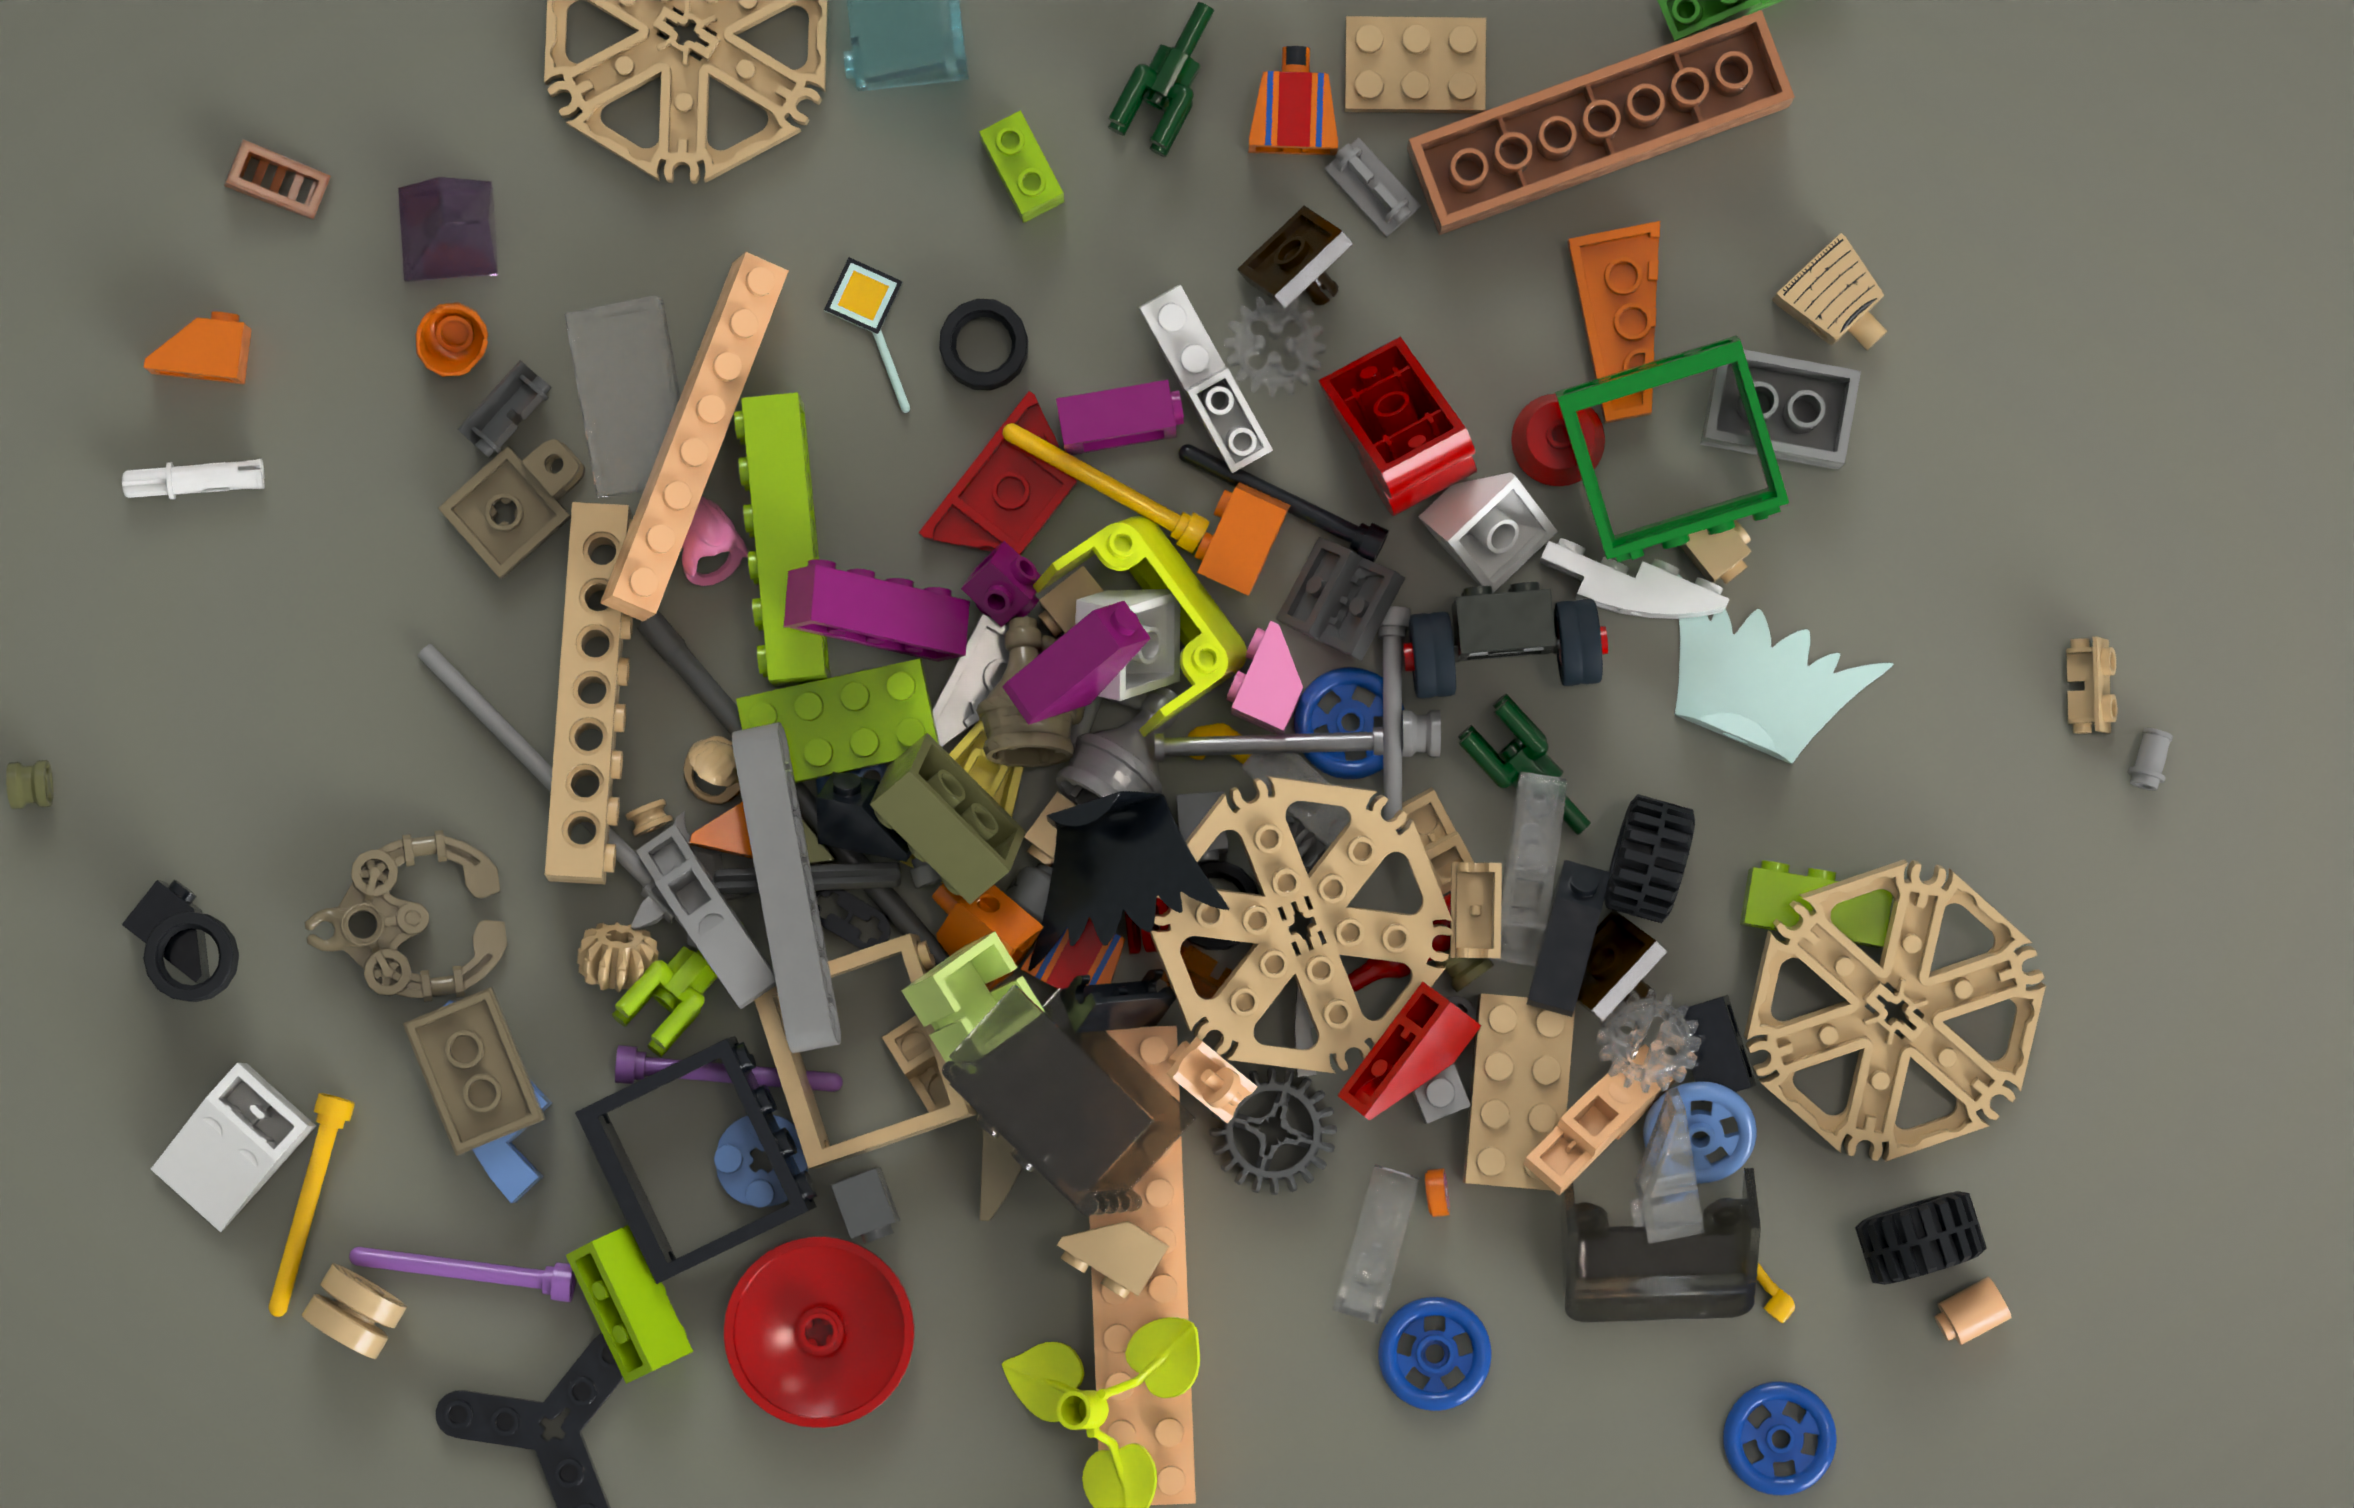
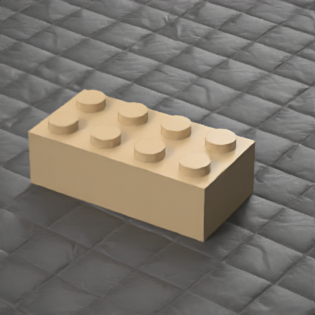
[1463,993,1575,1191]

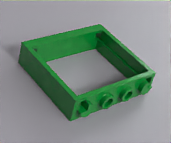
[1555,335,1789,563]

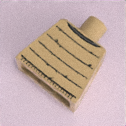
[1772,233,1888,350]

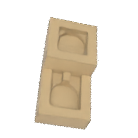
[1401,787,1474,895]
[882,1015,951,1112]

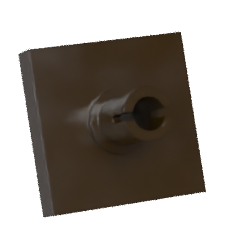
[1237,205,1353,308]
[1577,910,1667,1021]

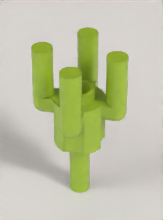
[611,922,744,1057]

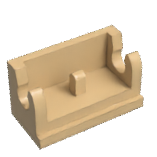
[1450,862,1502,958]

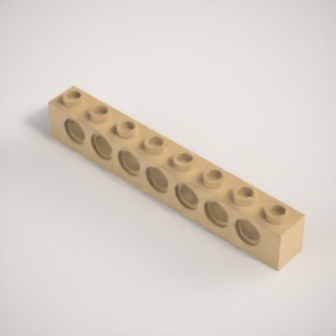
[545,502,633,885]

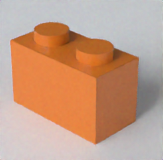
[1195,482,1291,596]

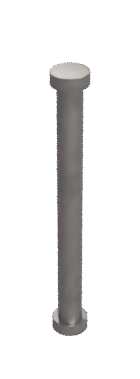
[1154,727,1384,762]

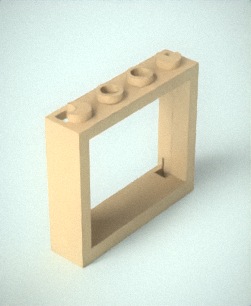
[754,933,979,1169]

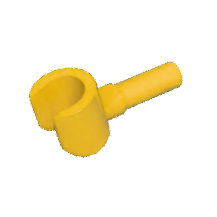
[1746,1259,1795,1323]

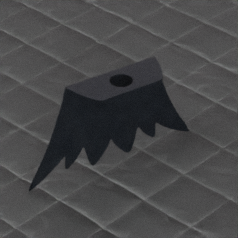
[1028,791,1230,971]

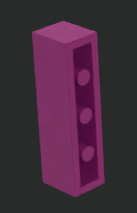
[784,559,970,662]

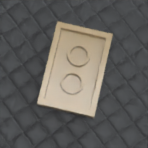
[1345,16,1486,113]

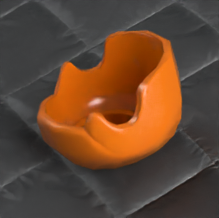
[415,302,488,377]

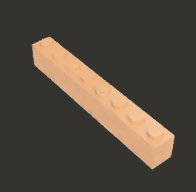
[600,252,789,621]

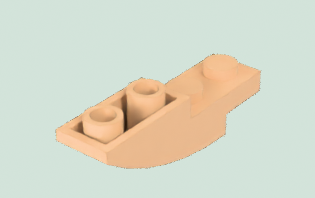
[1523,1044,1681,1195]

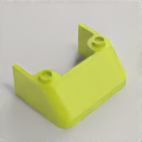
[1033,516,1247,737]

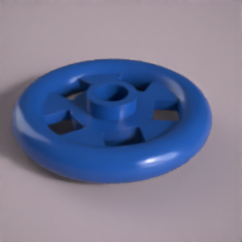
[1294,667,1405,779]
[1378,1297,1492,1411]
[1723,1381,1837,1496]

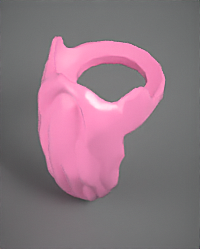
[682,497,749,586]

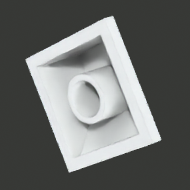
[1418,472,1558,594]

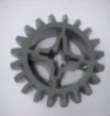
[1209,1067,1337,1195]

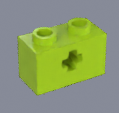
[979,110,1065,223]

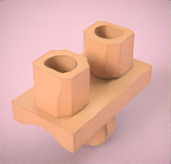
[1166,1036,1257,1124]

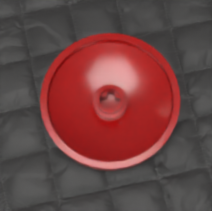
[724,1236,915,1428]

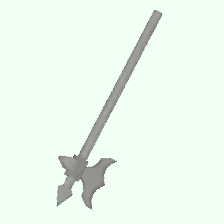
[418,644,751,948]

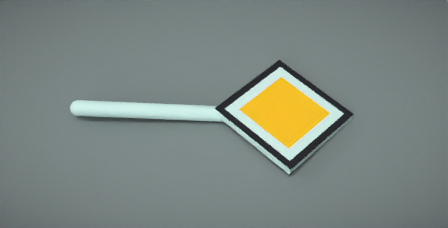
[824,257,910,413]

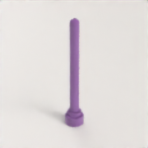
[615,1045,843,1092]
[349,1247,576,1302]

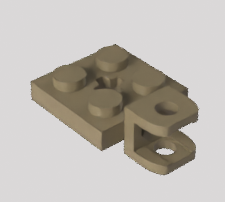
[438,439,585,579]

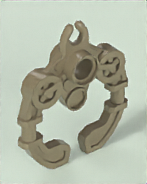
[304,830,508,1002]

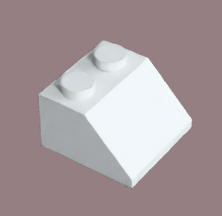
[1075,589,1180,701]

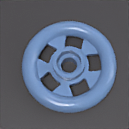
[1643,1082,1757,1184]

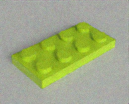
[736,658,940,783]

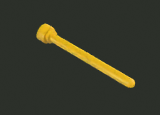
[1002,423,1210,554]
[268,1093,355,1317]

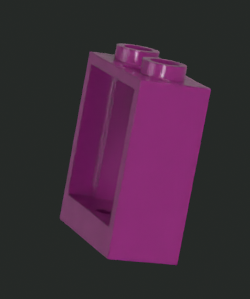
[1056,380,1184,455]

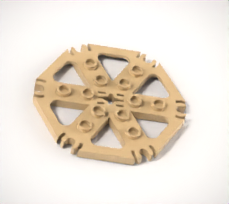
[544,0,829,184]
[1150,775,1453,1074]
[1744,859,2046,1162]

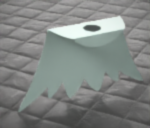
[1674,574,1894,764]

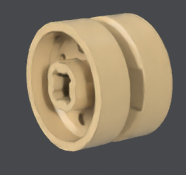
[302,1263,407,1359]

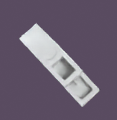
[1138,285,1273,473]
[1539,538,1729,619]

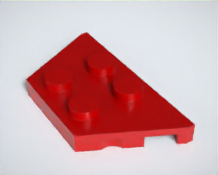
[918,391,1077,556]

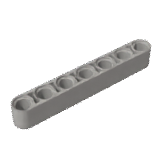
[732,722,841,1053]

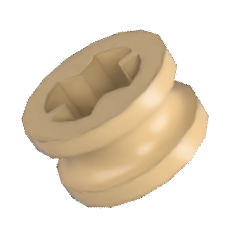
[626,799,674,837]

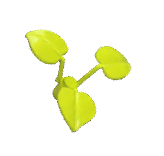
[1002,1317,1200,1508]

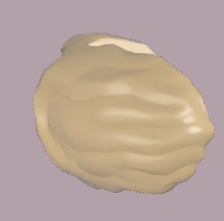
[683,736,741,804]

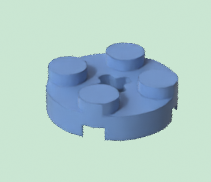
[714,1115,808,1208]

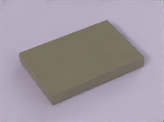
[403,987,546,1156]

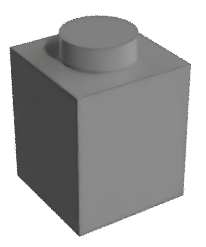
[1412,1063,1471,1124]

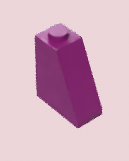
[1002,601,1151,725]

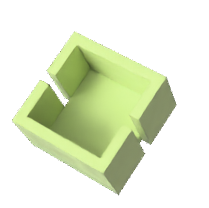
[901,931,1045,1072]

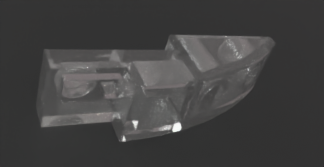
[1490,772,1567,966]

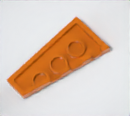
[1567,221,1660,424]

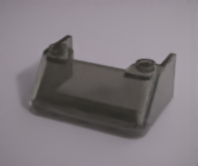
[1561,1168,1761,1322]

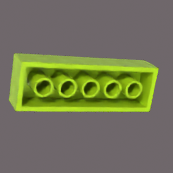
[734,392,831,688]

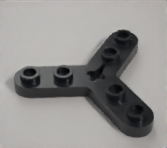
[436,1333,624,1508]

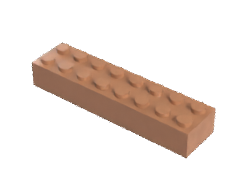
[1407,10,1795,235]

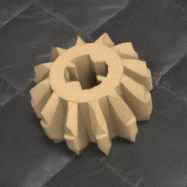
[577,922,659,993]

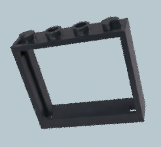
[575,1036,817,1284]

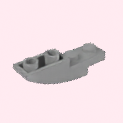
[635,824,776,1009]

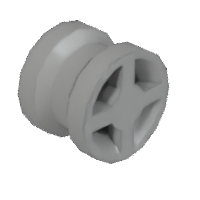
[1402,710,1441,757]

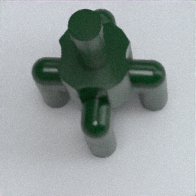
[1108,2,1214,157]
[1458,693,1591,835]

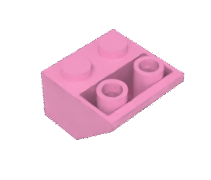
[1227,621,1303,734]

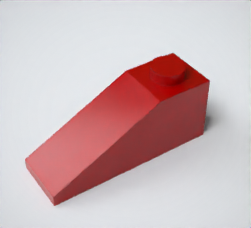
[1337,982,1482,1121]

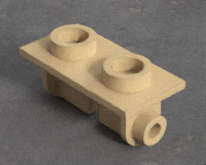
[2066,636,2118,734]

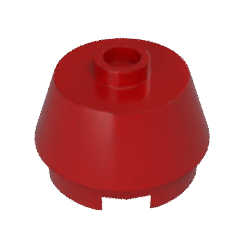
[1511,393,1605,486]

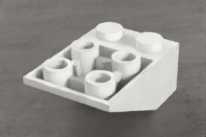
[151,1062,316,1232]

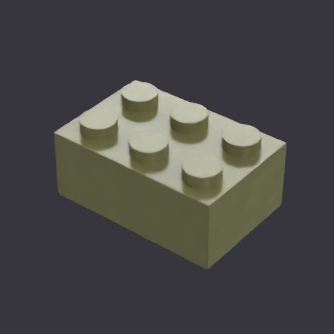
[870,733,1026,904]

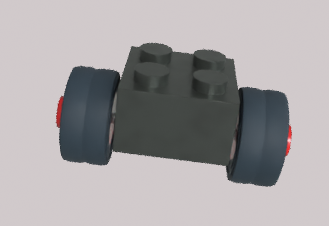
[1403,582,1608,699]

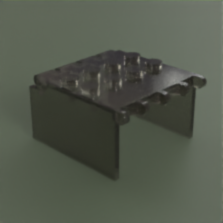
[942,985,1196,1216]

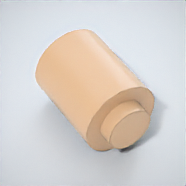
[1934,1276,2012,1345]

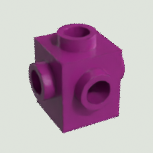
[961,541,1041,627]

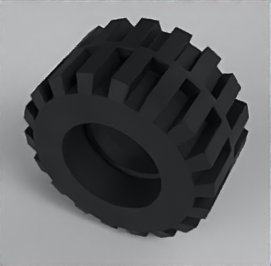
[1604,794,1695,923]
[1855,1191,1987,1285]

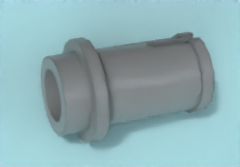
[2128,728,2173,791]

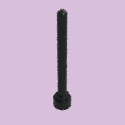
[1178,444,1389,562]

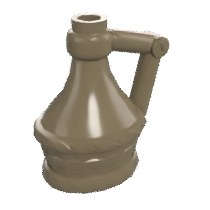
[976,617,1085,767]

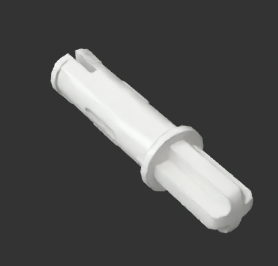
[122,459,265,500]

